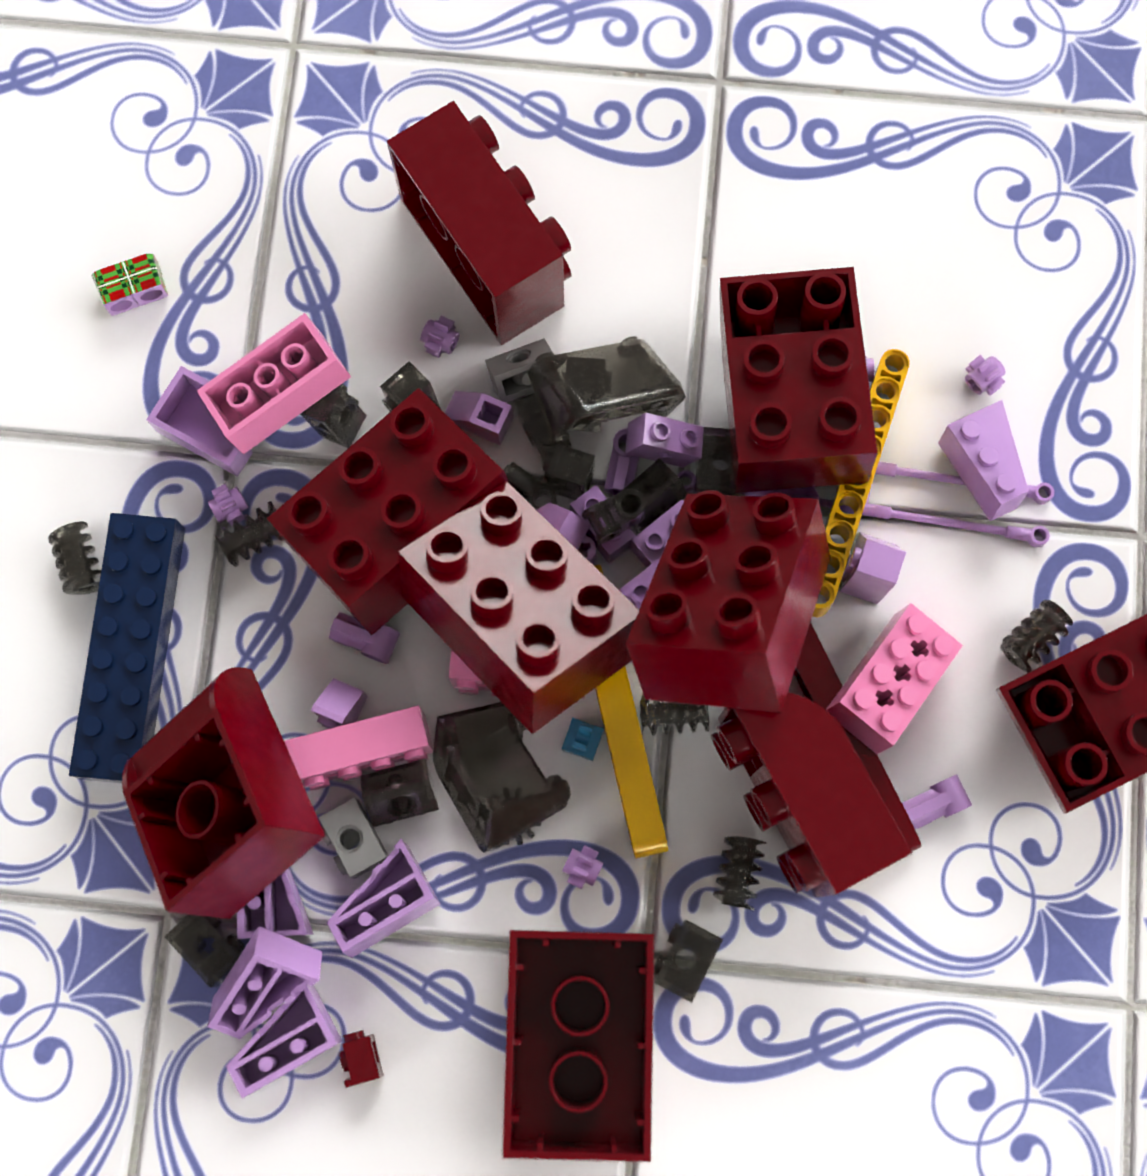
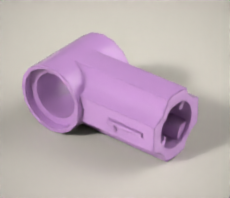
[604,428,640,497]
[329,612,400,664]
[902,774,972,829]

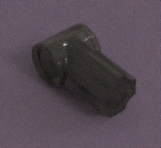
[504,462,559,510]

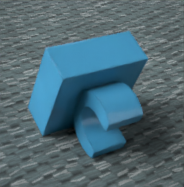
[561,718,604,761]

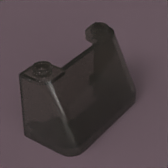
[527,336,686,443]
[433,702,571,853]

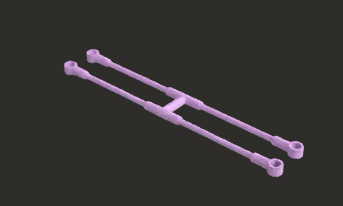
[676,434,1054,547]

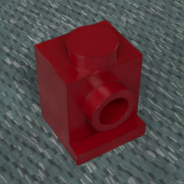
[339,1030,384,1088]

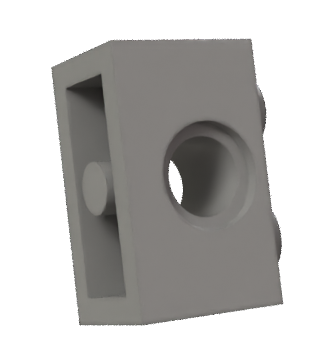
[485,338,562,403]
[318,797,389,879]

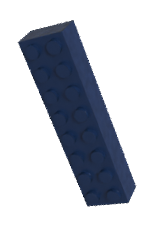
[69,513,185,783]

